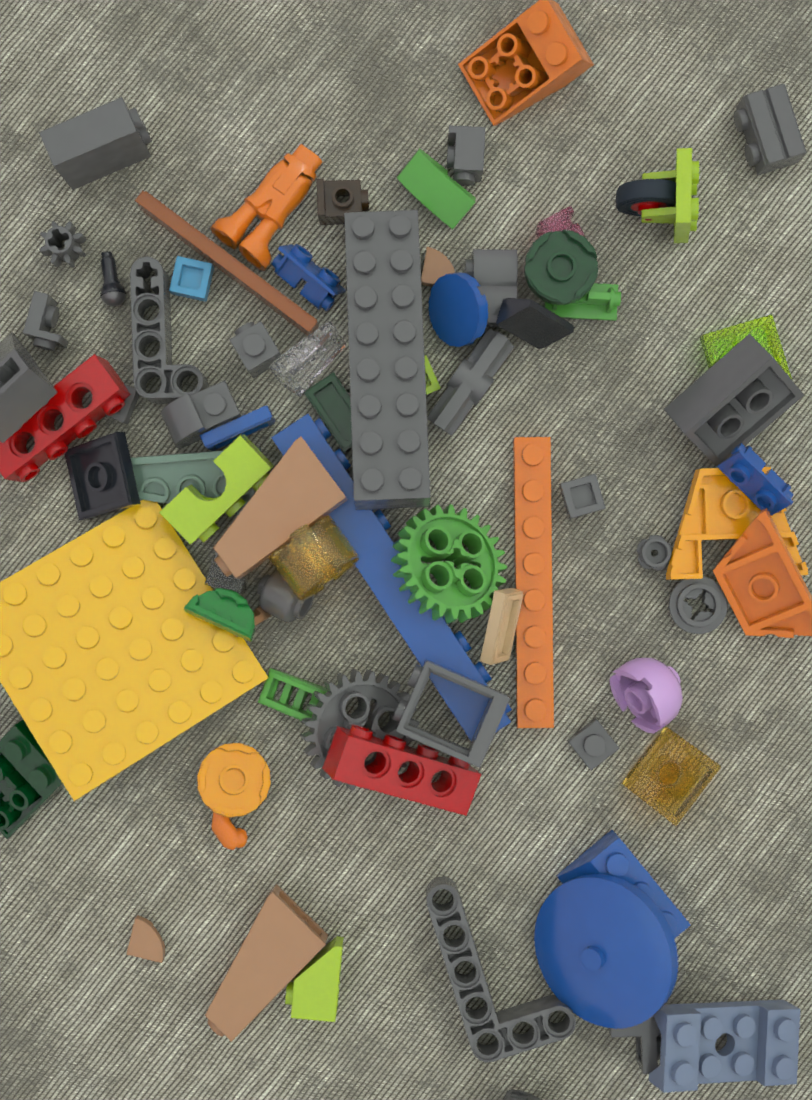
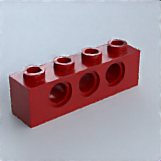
[0,354,131,482]
[322,725,482,816]

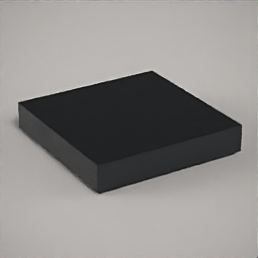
[65,432,141,521]

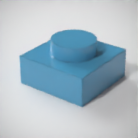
[169,256,214,302]

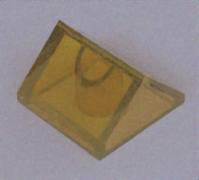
[622,726,721,826]

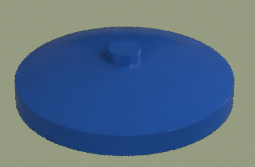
[534,873,678,1029]

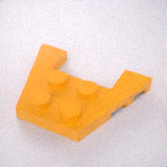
[666,467,808,580]

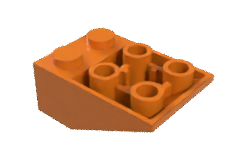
[458,0,594,126]

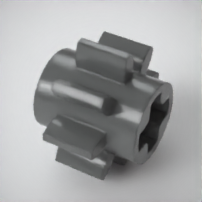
[39,221,87,268]

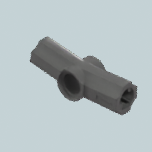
[427,329,514,436]

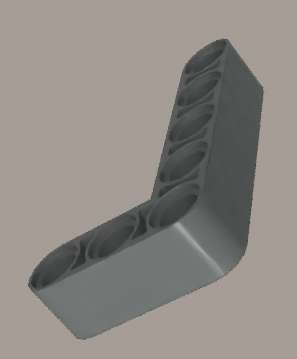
[426,876,576,1062]

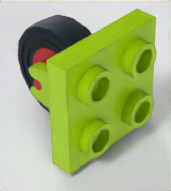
[616,148,699,243]

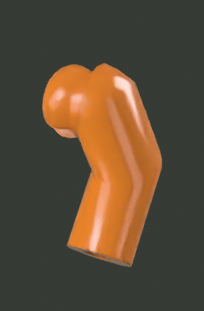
[211,812,247,850]

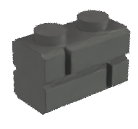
[734,84,807,175]

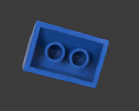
[556,830,691,939]

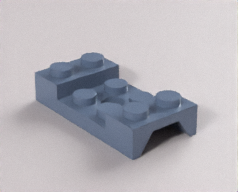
[649,1000,800,1093]

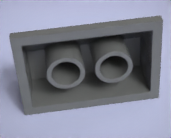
[664,333,804,466]

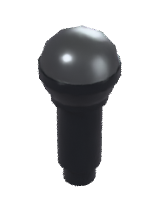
[100,251,126,307]

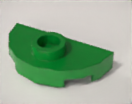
[184,588,255,642]

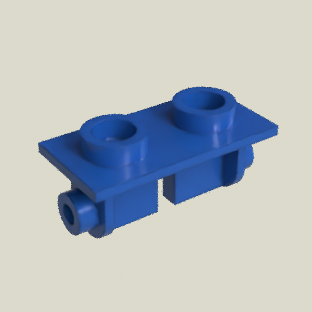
[271,244,346,311]
[717,443,794,516]

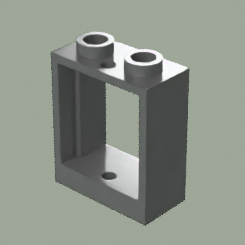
[392,659,510,768]

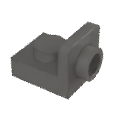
[23,291,68,351]

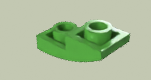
[397,148,476,229]

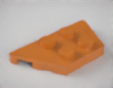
[713,508,812,638]

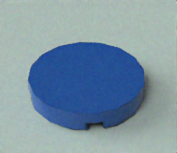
[428,272,488,347]

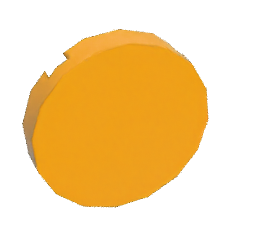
[197,743,271,818]

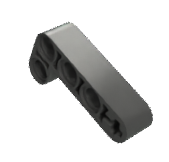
[130,256,209,404]

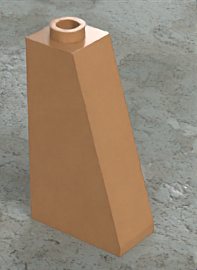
[214,437,348,579]
[205,884,328,1042]

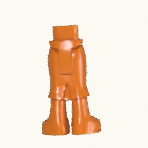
[210,144,322,271]

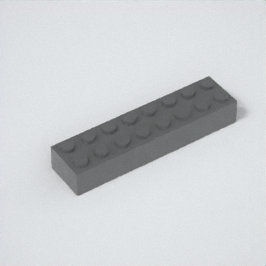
[344,210,431,510]

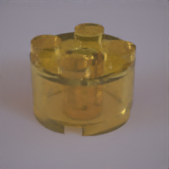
[269,515,359,601]

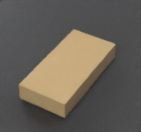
[480,588,523,665]

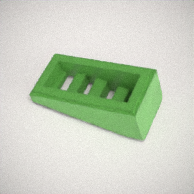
[258,668,328,720]

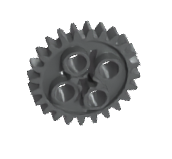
[300,669,419,791]

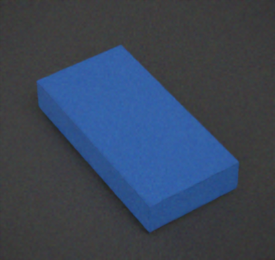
[200,405,276,451]

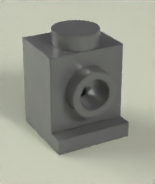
[447,125,486,186]

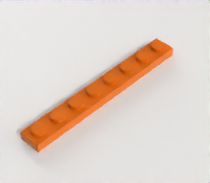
[513,437,554,728]

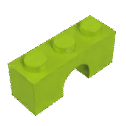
[159,434,274,545]

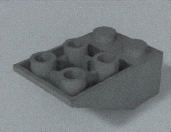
[0,332,57,443]

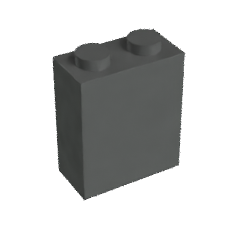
[39,97,152,190]

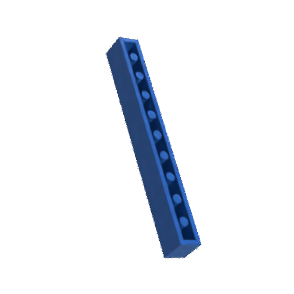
[271,414,512,741]

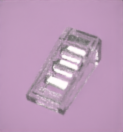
[269,321,346,397]

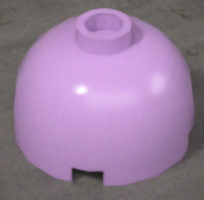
[610,658,683,734]

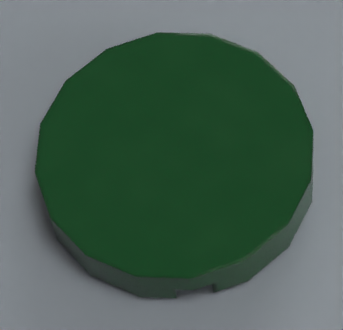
[524,230,598,305]

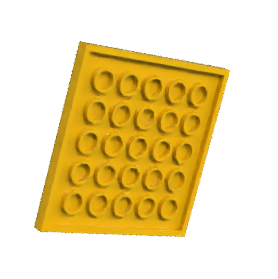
[0,500,268,801]

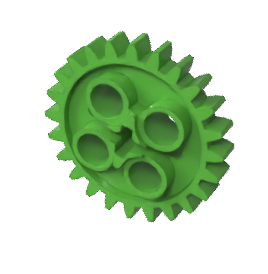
[391,504,507,624]

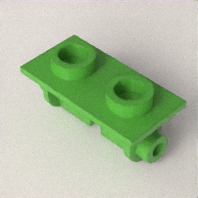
[545,283,621,321]

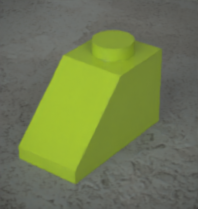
[285,936,344,1022]

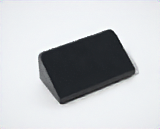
[496,298,575,349]

